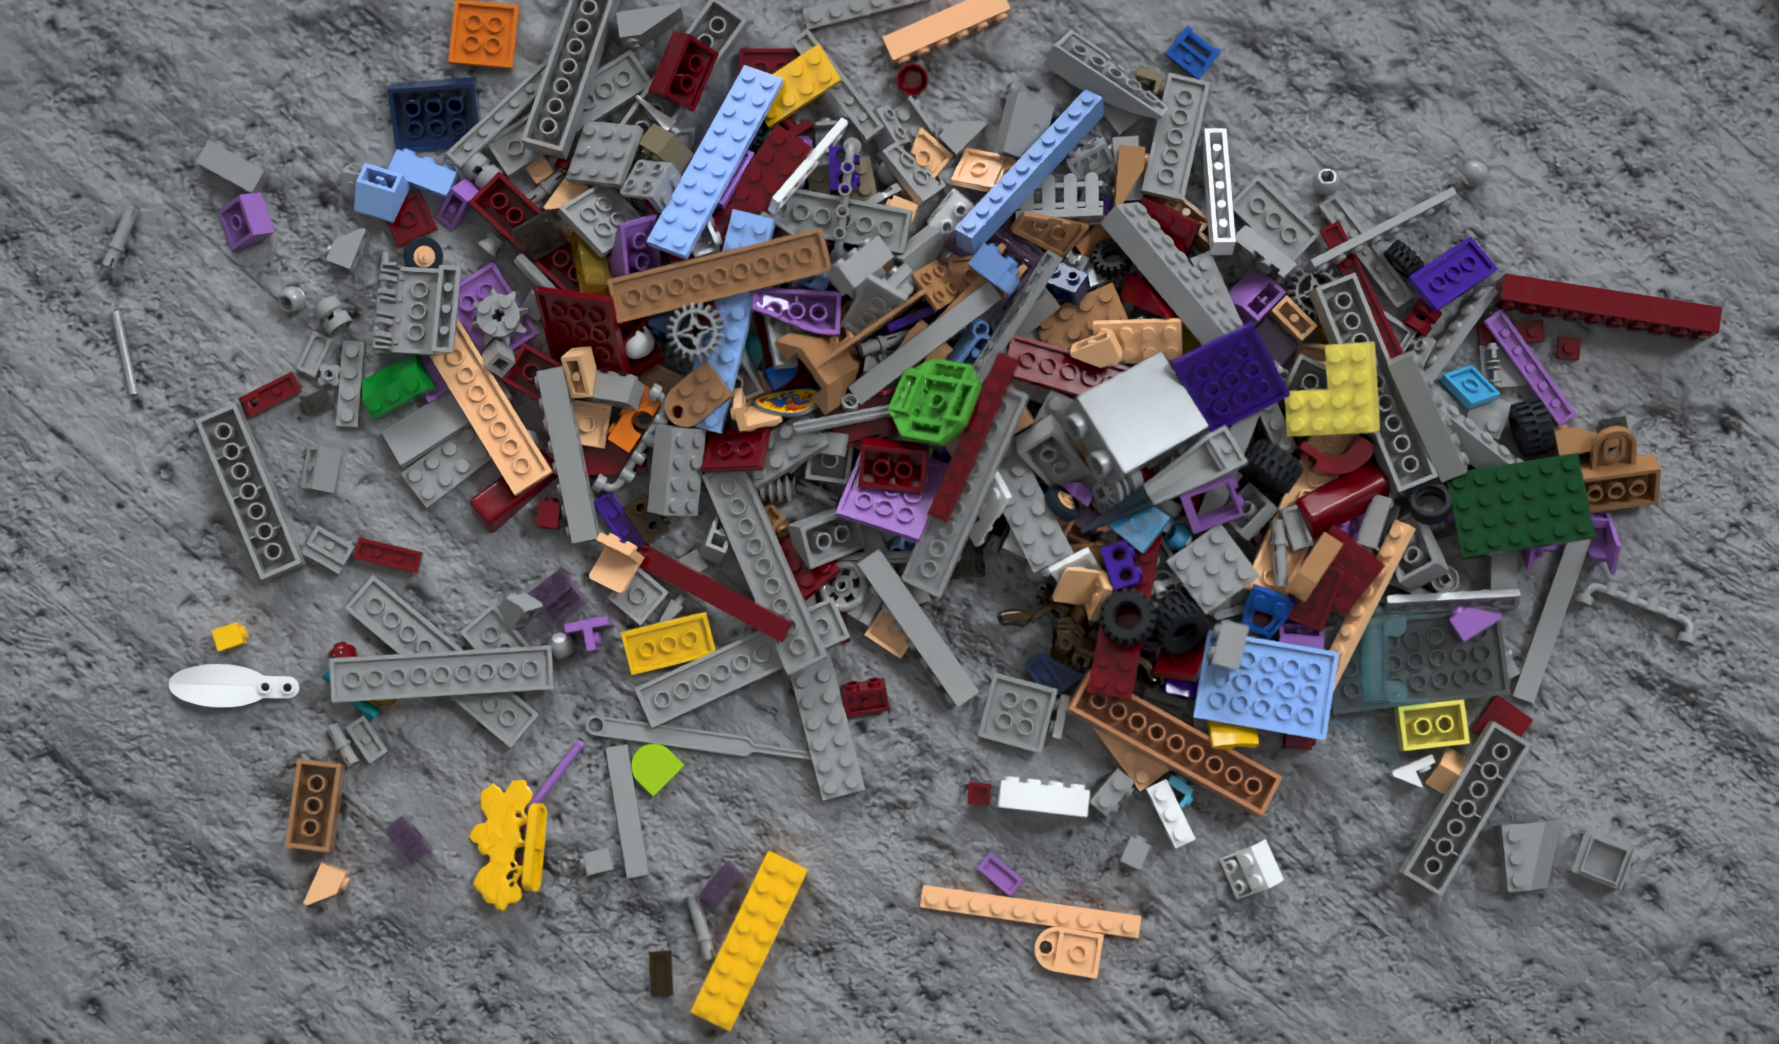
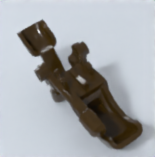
[997,583,1161,692]

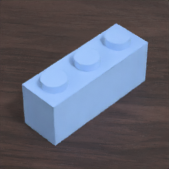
[388,149,460,199]

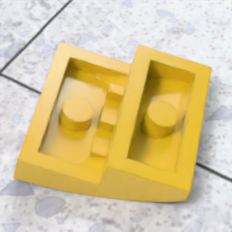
[1207,720,1259,751]

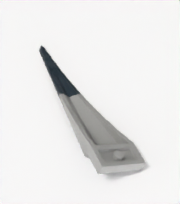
[1080,425,1248,534]

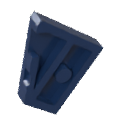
[1024,653,1083,695]

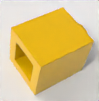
[212,622,249,652]

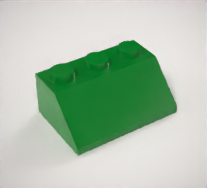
[362,355,436,419]

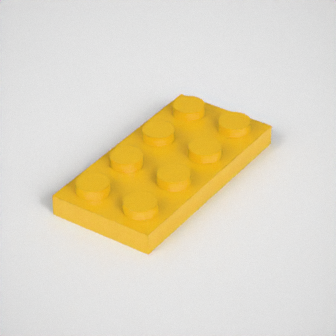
[764,44,842,128]
[621,611,716,675]

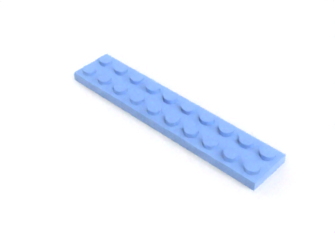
[646,65,784,260]
[681,209,776,433]

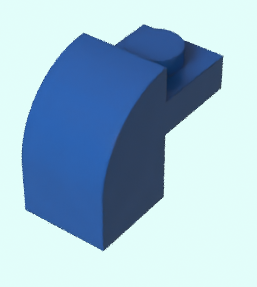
[762,345,798,393]

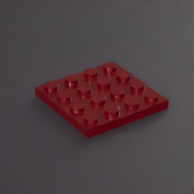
[534,286,630,375]

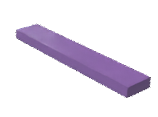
[1483,309,1577,427]

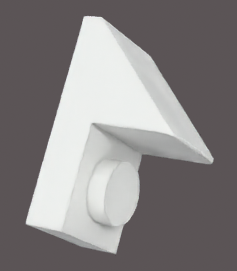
[1388,754,1435,788]

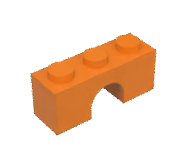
[607,384,661,454]

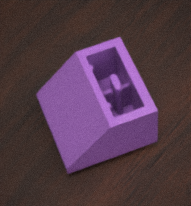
[1228,271,1286,327]
[1275,621,1324,650]

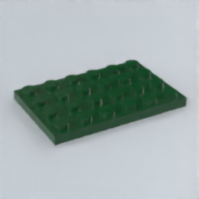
[1446,453,1596,560]

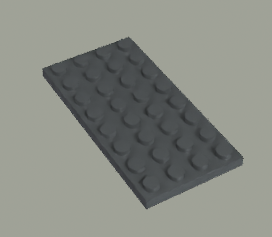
[1323,606,1510,714]

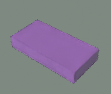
[976,852,1024,897]

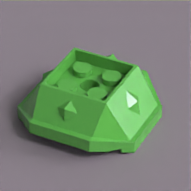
[888,359,982,446]

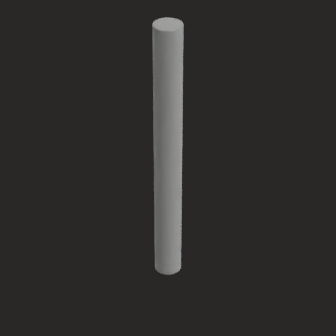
[111,311,138,396]

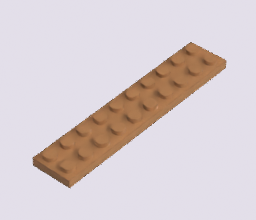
[607,228,832,323]

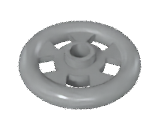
[819,561,869,612]

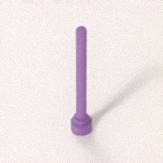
[515,741,584,831]

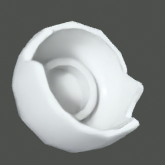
[625,326,655,359]

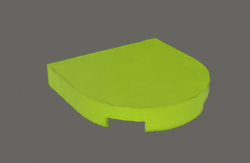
[631,744,685,797]

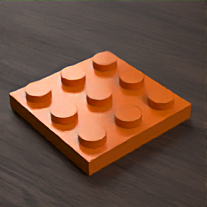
[448,0,520,70]

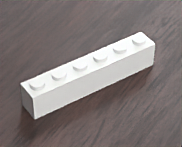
[1201,129,1236,255]

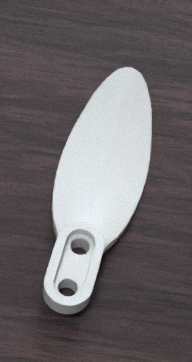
[169,664,300,707]

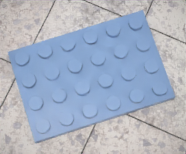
[1193,630,1339,740]

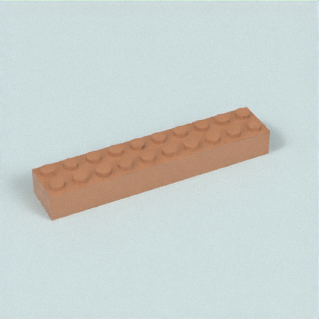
[1065,670,1282,817]

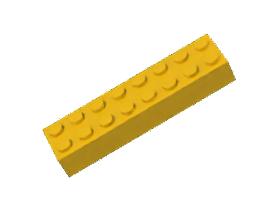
[690,850,809,1031]

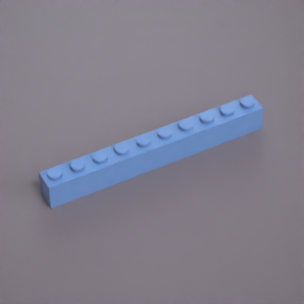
[954,89,1104,255]

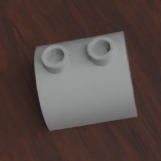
[1285,353,1328,391]
[1227,482,1279,542]

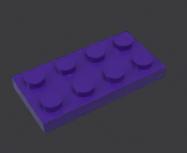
[1407,236,1498,313]

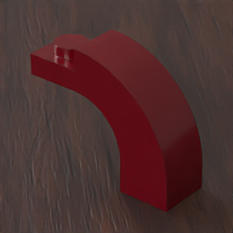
[1294,435,1377,477]

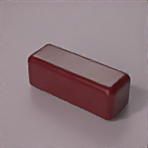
[470,449,558,533]
[1294,462,1389,538]

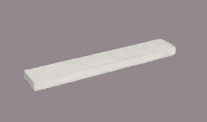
[768,118,848,214]

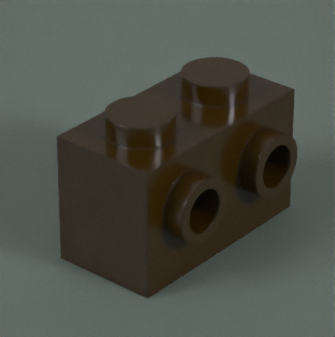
[622,493,670,545]

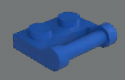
[1165,25,1222,80]

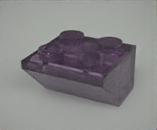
[528,567,589,628]

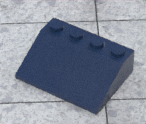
[387,77,480,151]

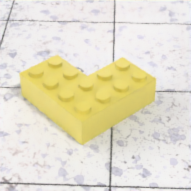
[1285,342,1380,436]

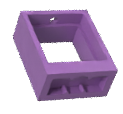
[1180,475,1245,534]

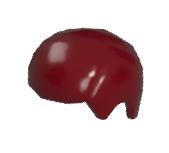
[896,63,929,96]

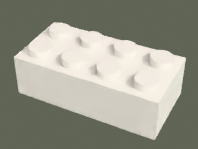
[997,776,1090,817]

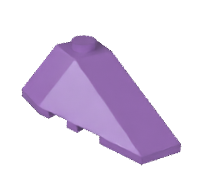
[752,288,841,336]

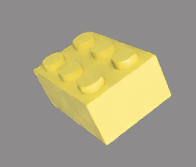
[1394,699,1470,751]

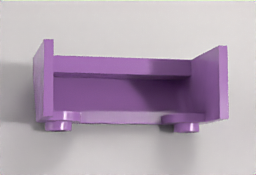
[1521,511,1621,575]

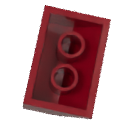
[648,32,719,112]
[858,437,929,493]

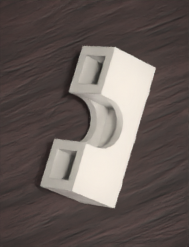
[1145,779,1195,849]

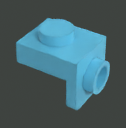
[1167,774,1195,808]

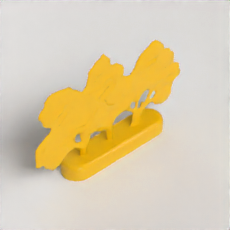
[468,780,547,912]

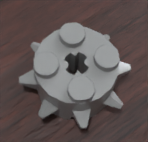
[471,289,529,346]

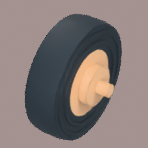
[403,237,443,269]
[1044,485,1081,522]

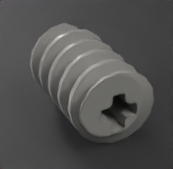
[756,475,796,502]

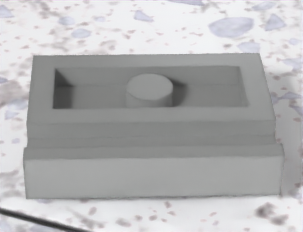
[301,525,356,574]

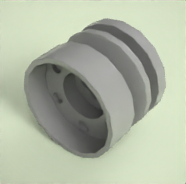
[1085,470,1144,513]

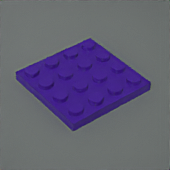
[1171,321,1291,433]

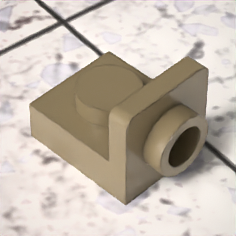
[1135,67,1165,96]

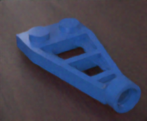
[1241,583,1295,640]

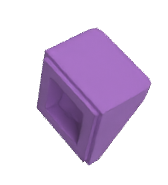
[1063,482,1093,506]

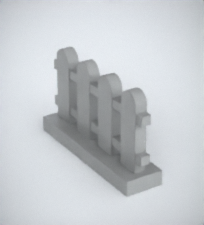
[1016,172,1104,226]

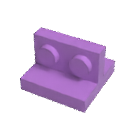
[564,616,613,653]

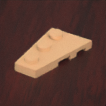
[899,127,953,203]

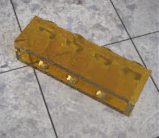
[567,224,613,296]

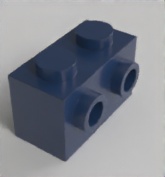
[1045,262,1090,306]

